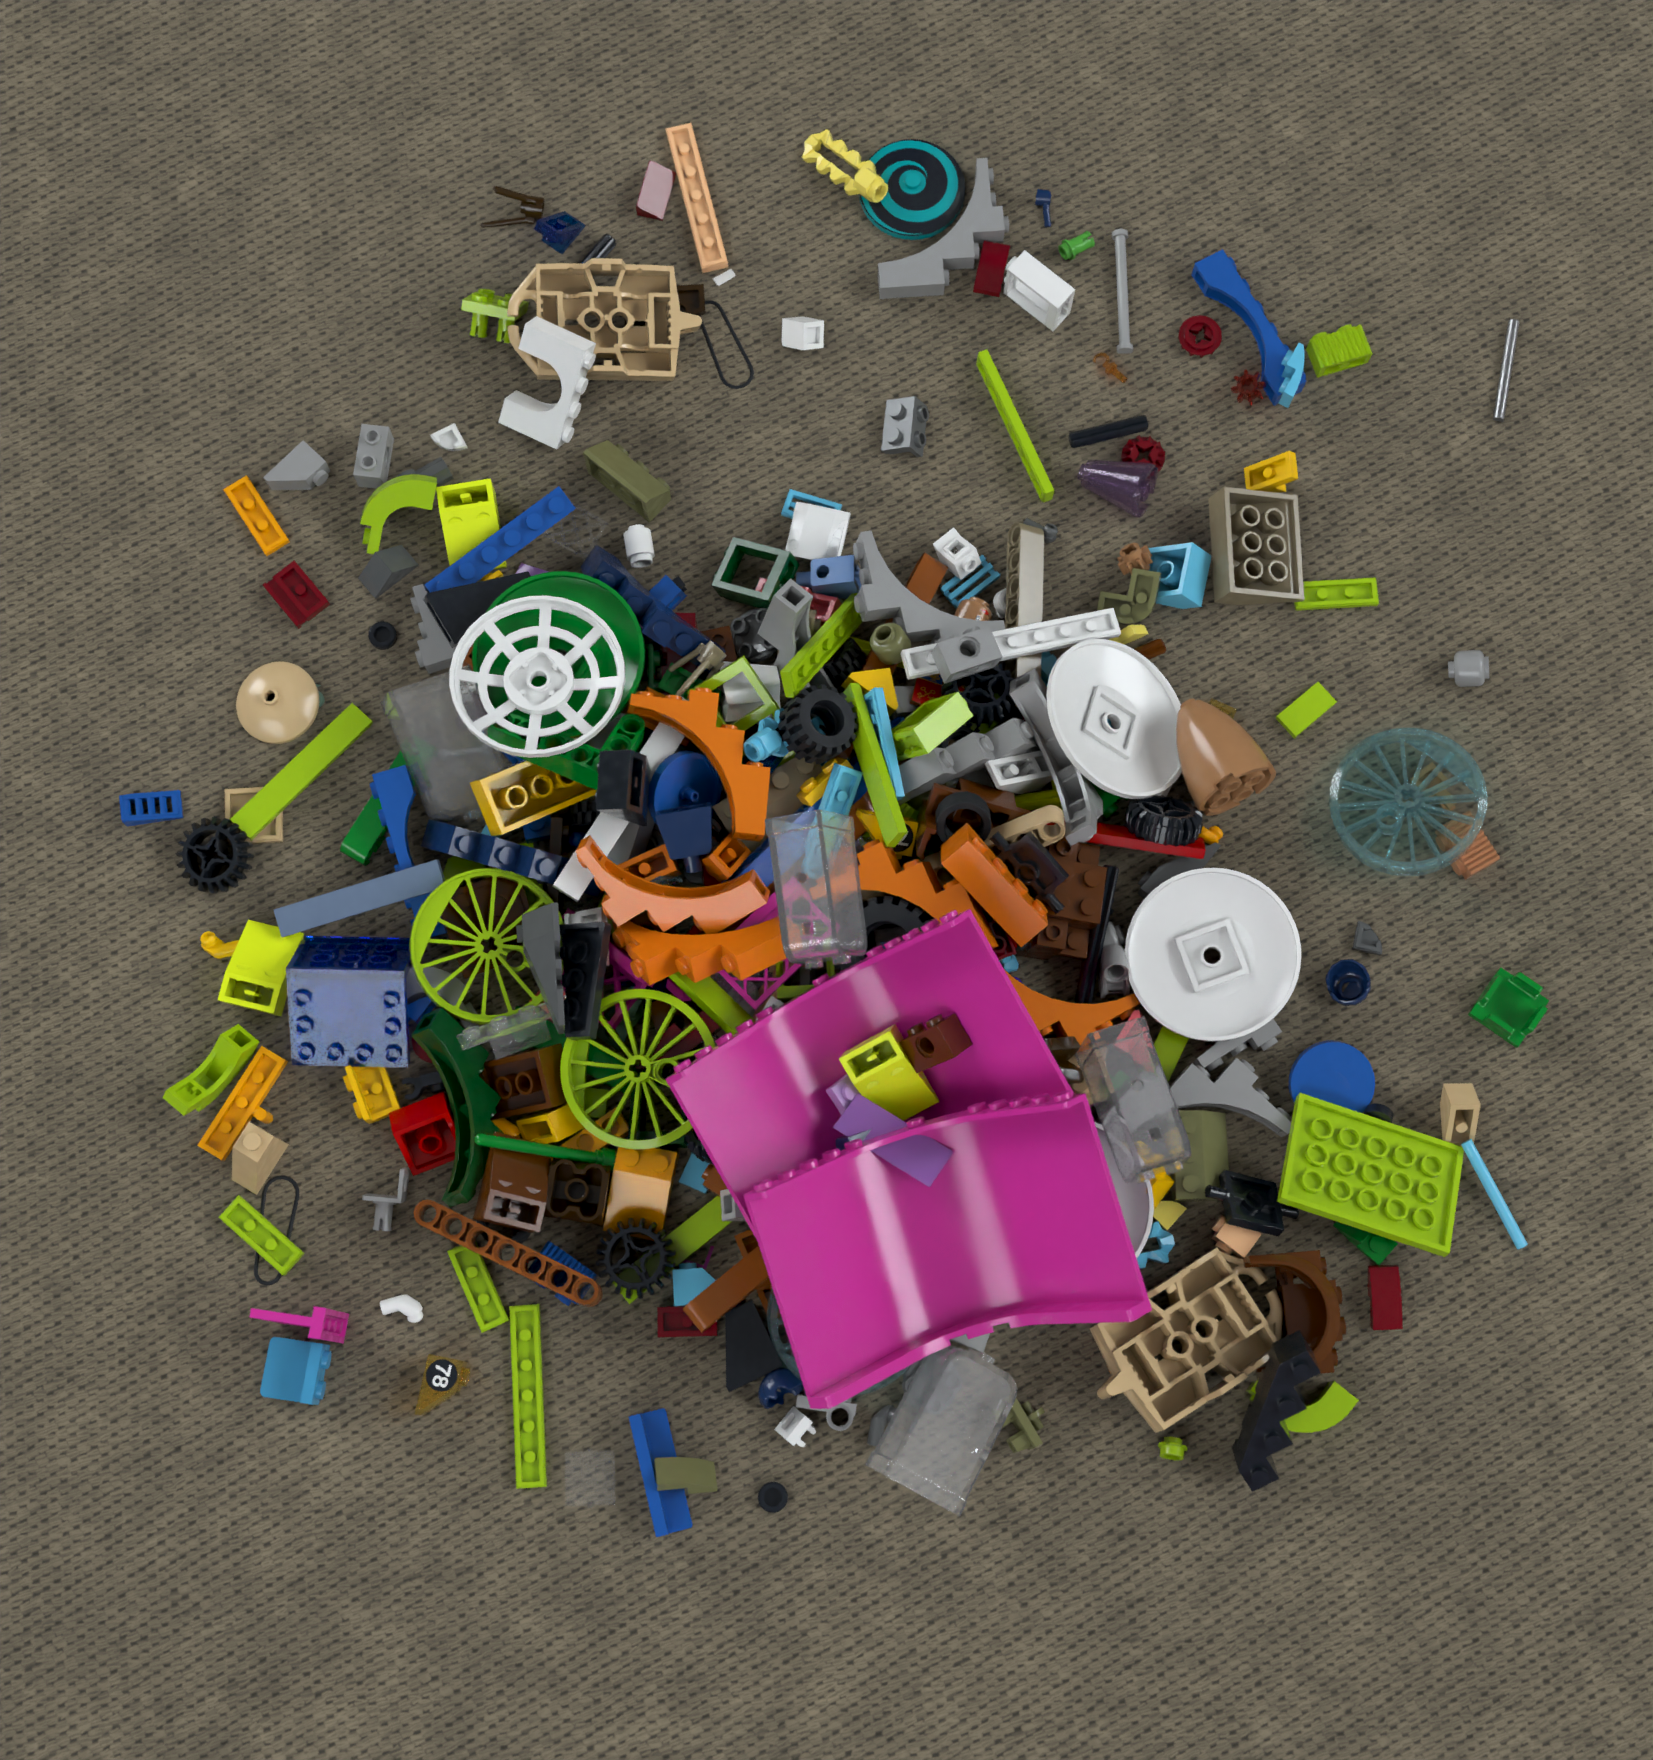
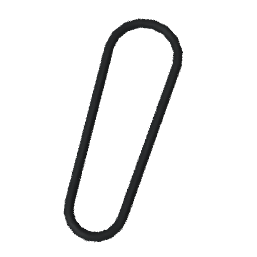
[700,300,754,389]
[254,1175,300,1286]

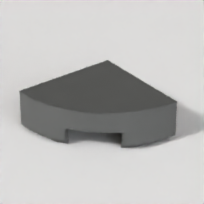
[1352,921,1382,956]

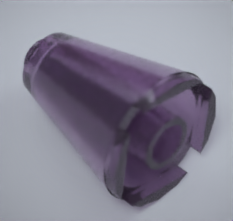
[1078,460,1158,518]

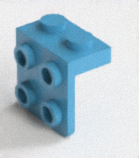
[260,1337,332,1405]

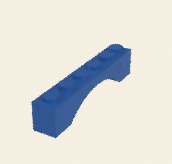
[1191,249,1306,406]
[424,486,576,593]
[370,765,447,938]

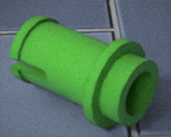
[1058,231,1095,260]

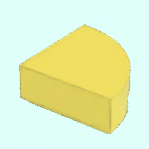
[1109,625,1148,645]
[1153,1201,1187,1231]

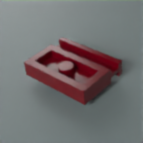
[263,560,330,629]

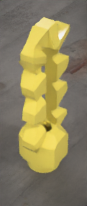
[802,129,888,203]

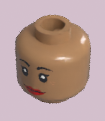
[954,597,993,621]

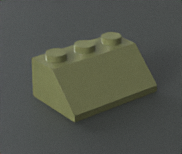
[583,440,671,523]
[1167,1110,1229,1202]

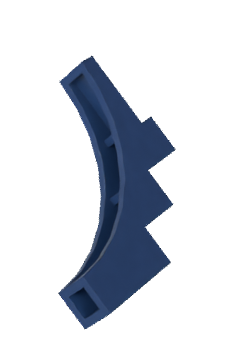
[581,544,726,674]
[421,819,600,897]

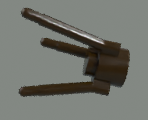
[480,186,545,228]

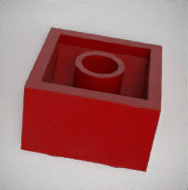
[389,1092,456,1176]

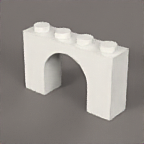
[499,316,596,449]

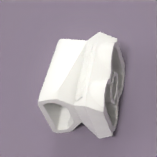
[718,661,781,725]

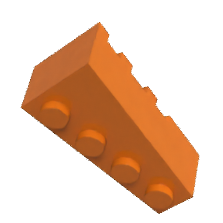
[941,823,1048,947]

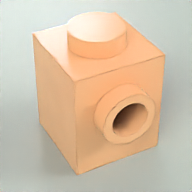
[1212,1215,1261,1259]

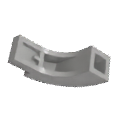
[381,967,479,1032]

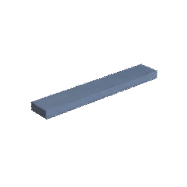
[274,860,445,937]

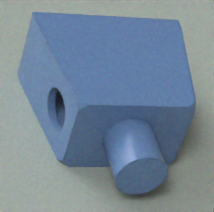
[796,555,861,599]

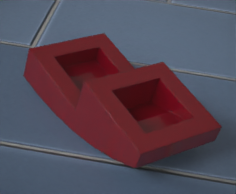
[973,240,1010,297]
[1368,1265,1403,1330]

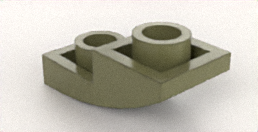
[654,1457,718,1494]

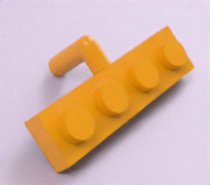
[197,1046,288,1161]

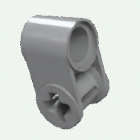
[1098,944,1130,999]

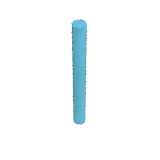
[1461,1139,1528,1249]

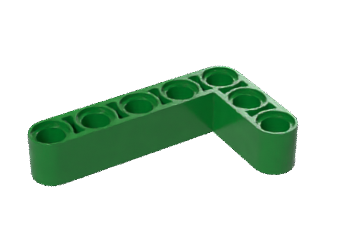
[487,713,645,790]

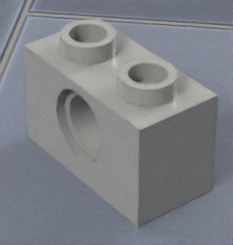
[353,424,394,489]
[931,626,1003,684]

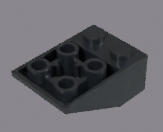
[595,749,651,826]

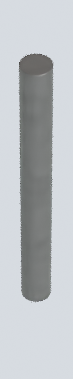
[1493,319,1519,422]

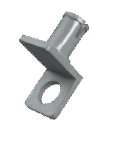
[362,1167,410,1231]

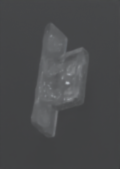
[456,995,566,1060]

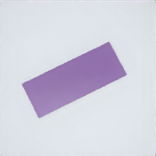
[833,1093,953,1187]

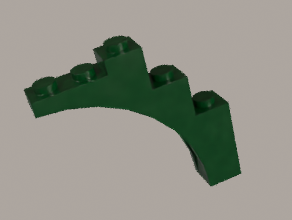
[411,1008,504,1207]

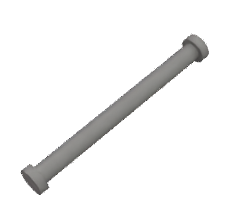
[1112,229,1133,354]

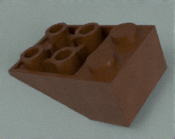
[473,1132,550,1233]

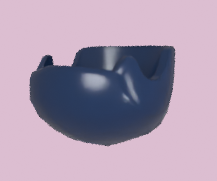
[1325,959,1371,1006]
[758,1368,804,1409]

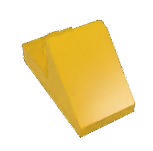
[1244,451,1298,492]

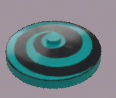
[859,139,965,240]

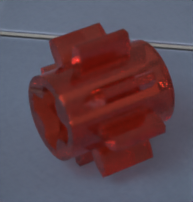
[1231,369,1266,406]

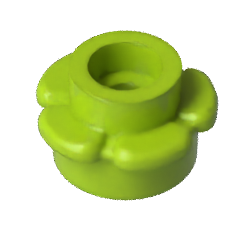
[1158,1437,1188,1461]

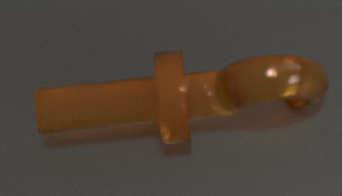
[1093,352,1127,383]

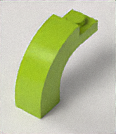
[360,474,437,554]
[162,1024,259,1116]
[1246,1381,1359,1433]

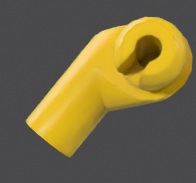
[200,931,239,959]

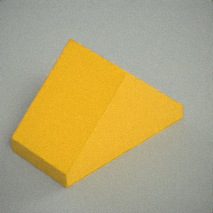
[841,668,898,717]

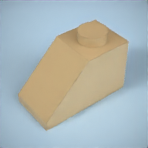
[1440,1083,1481,1146]

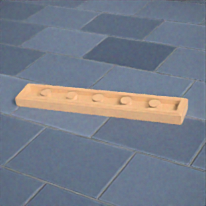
[666,123,728,273]

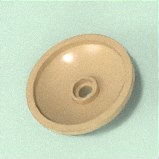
[236,662,319,744]

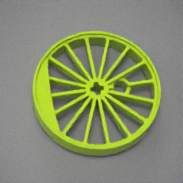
[409,868,564,1024]
[560,989,716,1149]

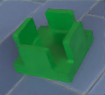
[1468,967,1550,1048]

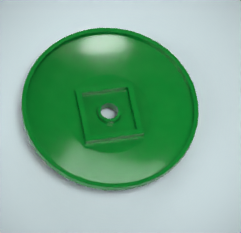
[472,571,645,738]

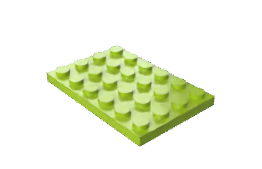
[1277,1093,1464,1257]

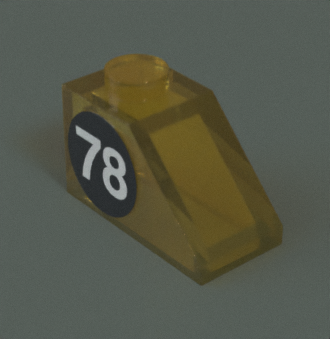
[415,1354,470,1416]

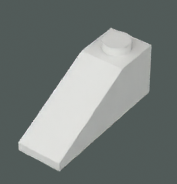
[985,751,1053,794]

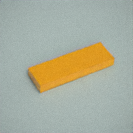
[223,475,290,556]

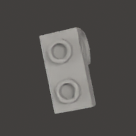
[796,1390,857,1431]

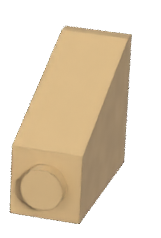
[232,1122,289,1195]

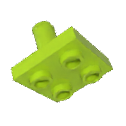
[461,289,528,343]

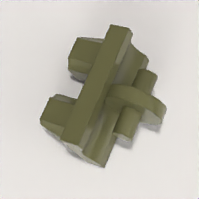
[991,1395,1045,1453]

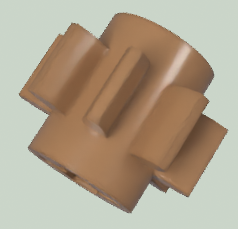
[1117,543,1153,575]

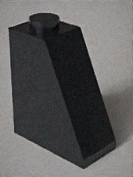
[725,1298,783,1392]

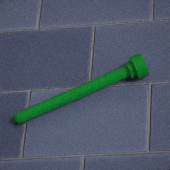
[474,1133,616,1172]

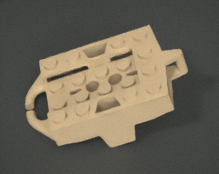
[507,258,702,381]
[1090,1248,1283,1433]

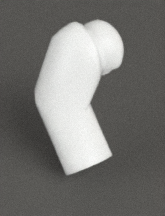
[380,1295,423,1323]

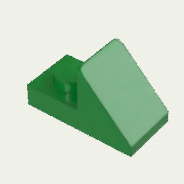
[1332,1221,1398,1265]

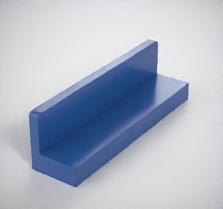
[629,1408,693,1537]

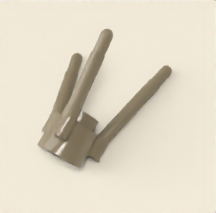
[668,640,727,696]

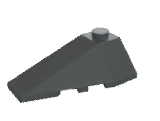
[516,903,565,1034]

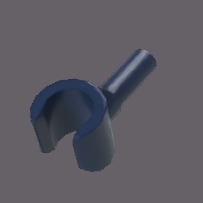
[1035,189,1051,228]

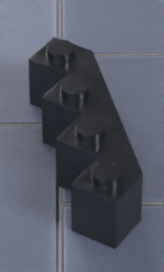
[1232,1330,1321,1492]

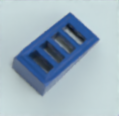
[119,790,183,827]

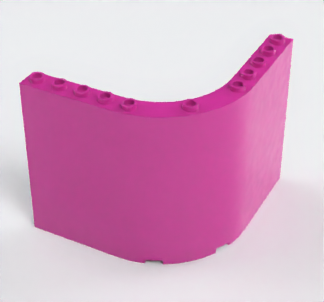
[665,909,1075,1241]
[743,1090,1152,1409]

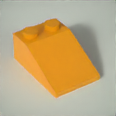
[603,1147,679,1241]

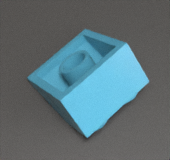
[1148,542,1212,609]

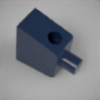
[655,802,712,873]

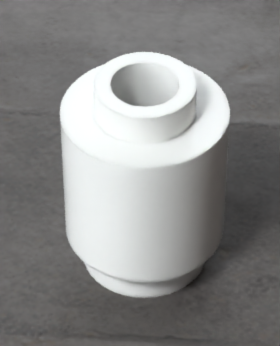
[623,524,655,568]

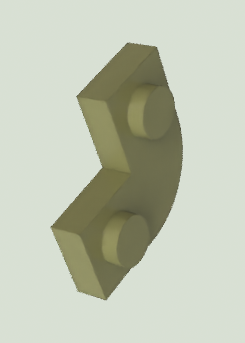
[1097,568,1162,624]

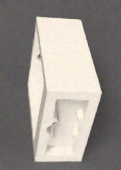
[1003,250,1075,331]

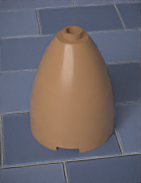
[1176,699,1276,816]

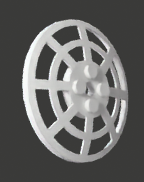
[449,595,625,758]

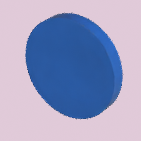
[648,751,722,825]
[1289,1040,1375,1113]

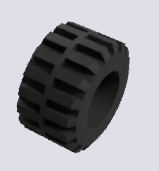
[778,684,859,764]

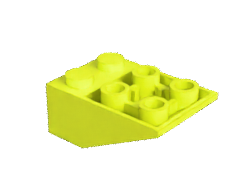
[436,478,507,570]
[217,920,304,1017]
[839,1024,939,1121]

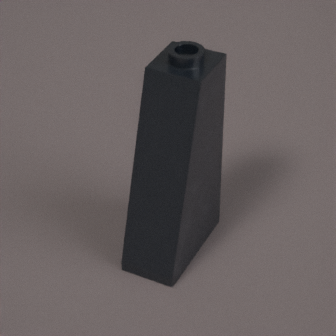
[423,571,531,648]

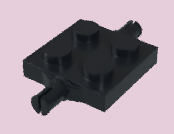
[989,831,1069,915]
[1205,1170,1299,1237]

